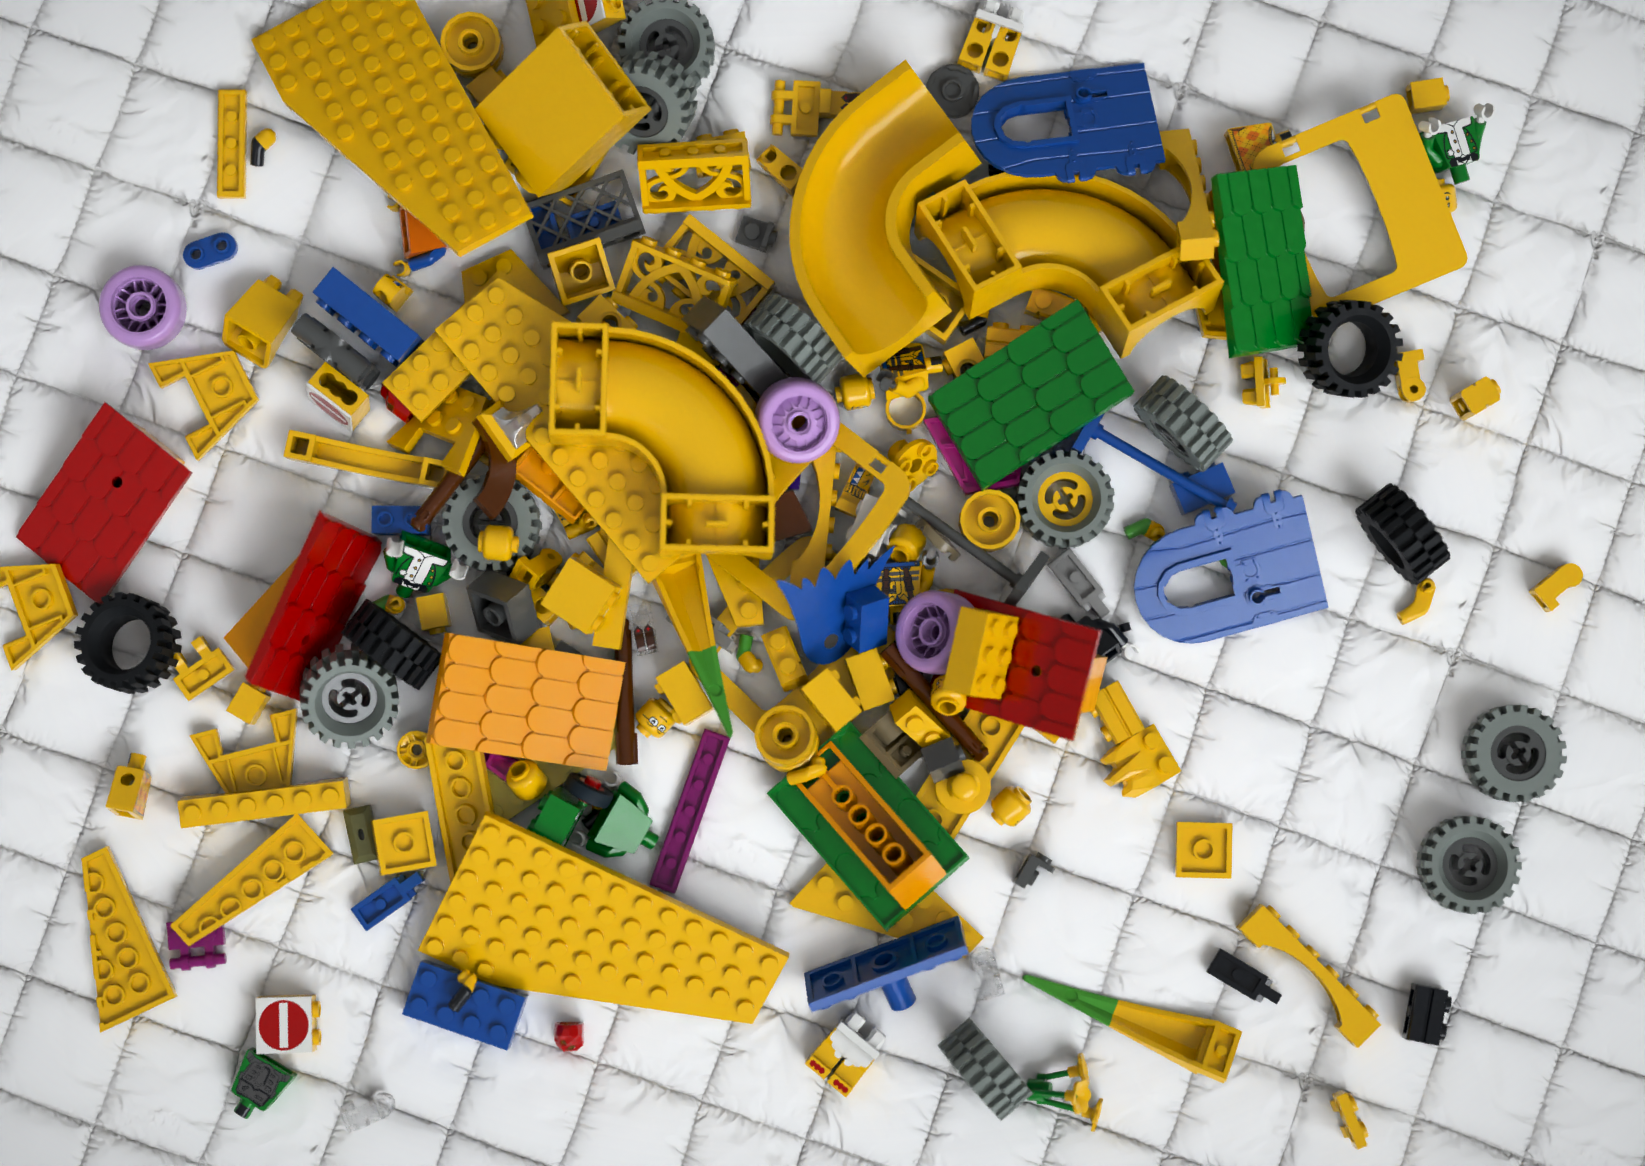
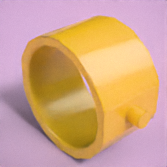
[885,393,926,435]

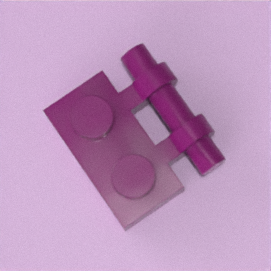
[166,922,227,971]

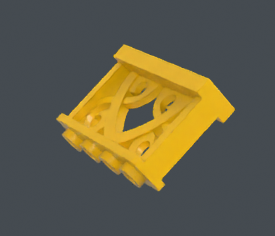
[637,139,752,214]
[649,214,775,326]
[611,236,737,335]

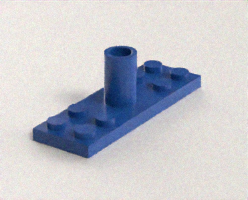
[804,916,969,1012]

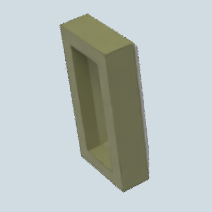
[343,804,377,864]

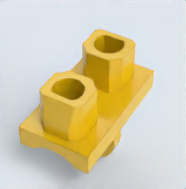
[1240,356,1286,409]

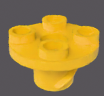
[888,439,939,492]
[935,759,991,814]

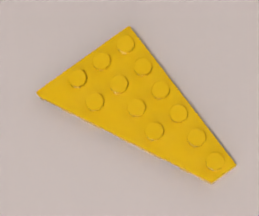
[790,863,984,958]

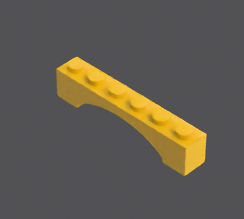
[1158,129,1219,261]
[283,430,448,489]
[790,446,841,589]
[177,777,351,828]
[1236,904,1381,1048]

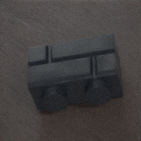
[1402,983,1452,1046]

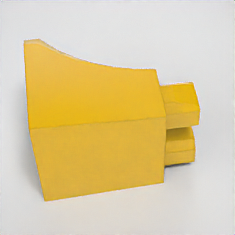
[222,275,303,368]

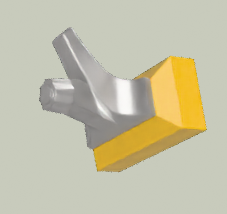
[476,400,542,462]

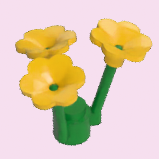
[1027,1053,1103,1132]

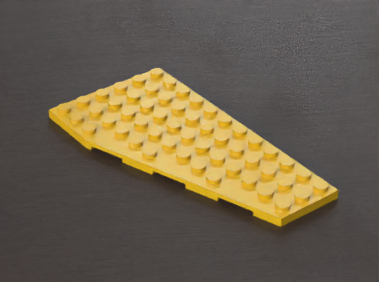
[251,0,534,257]
[434,277,776,584]
[418,811,789,1024]

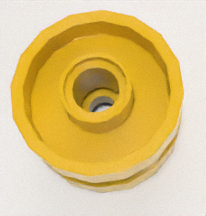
[440,11,504,79]
[958,489,1021,552]
[754,705,820,773]

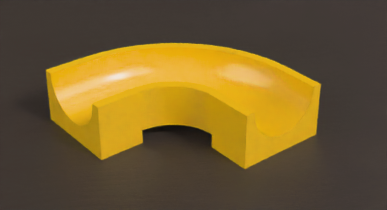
[789,60,982,377]
[914,172,1224,359]
[549,322,775,560]

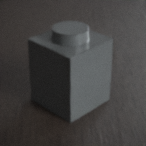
[920,737,966,784]

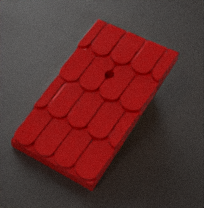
[16,402,193,604]
[223,510,382,701]
[930,589,1107,741]

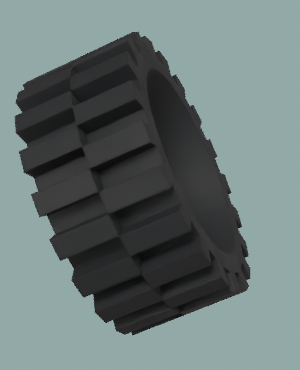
[1297,300,1403,398]
[1355,483,1451,585]
[74,592,182,694]
[341,599,441,690]

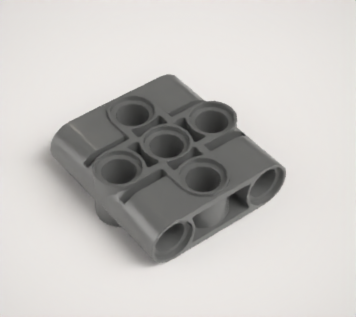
[291,313,380,391]

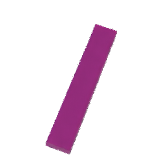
[649,729,731,894]

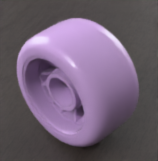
[99,265,187,350]
[754,377,840,463]
[895,590,974,675]

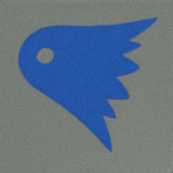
[776,546,895,665]

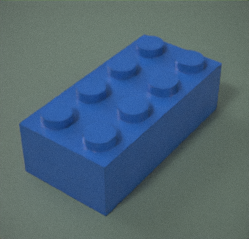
[312,267,424,367]
[402,959,529,1051]

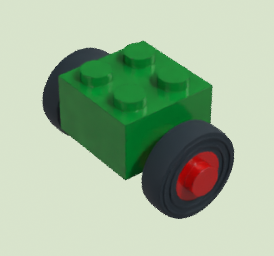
[527,773,614,847]

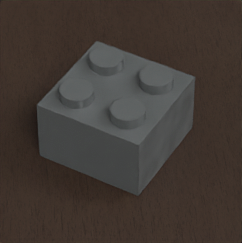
[466,569,540,644]

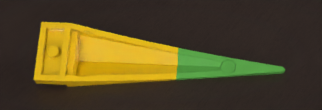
[652,554,733,738]
[1023,975,1243,1084]

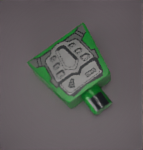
[231,1047,298,1119]

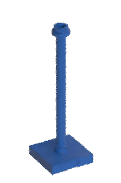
[1070,413,1238,511]

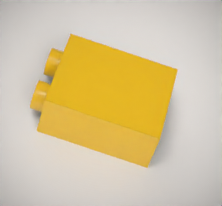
[475,21,652,198]

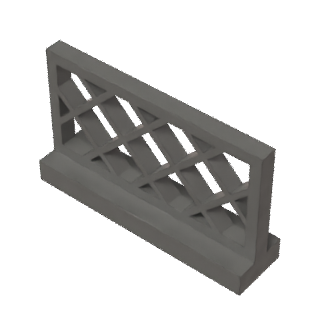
[526,169,646,270]

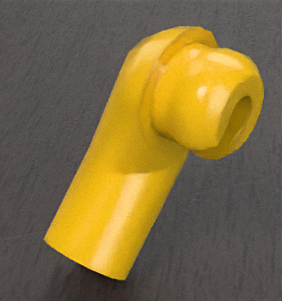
[564,511,598,540]
[787,757,827,785]

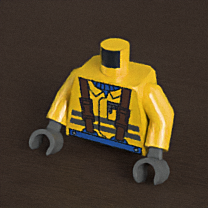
[876,343,943,400]
[856,550,939,625]

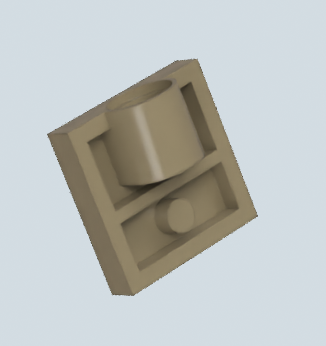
[859,710,922,779]

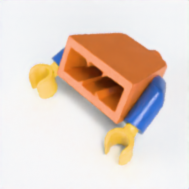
[387,195,449,277]

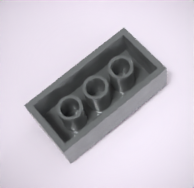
[682,295,788,399]

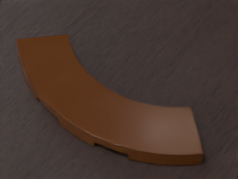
[472,403,517,520]

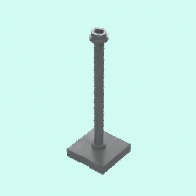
[903,497,1050,606]

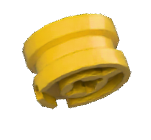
[397,730,429,769]

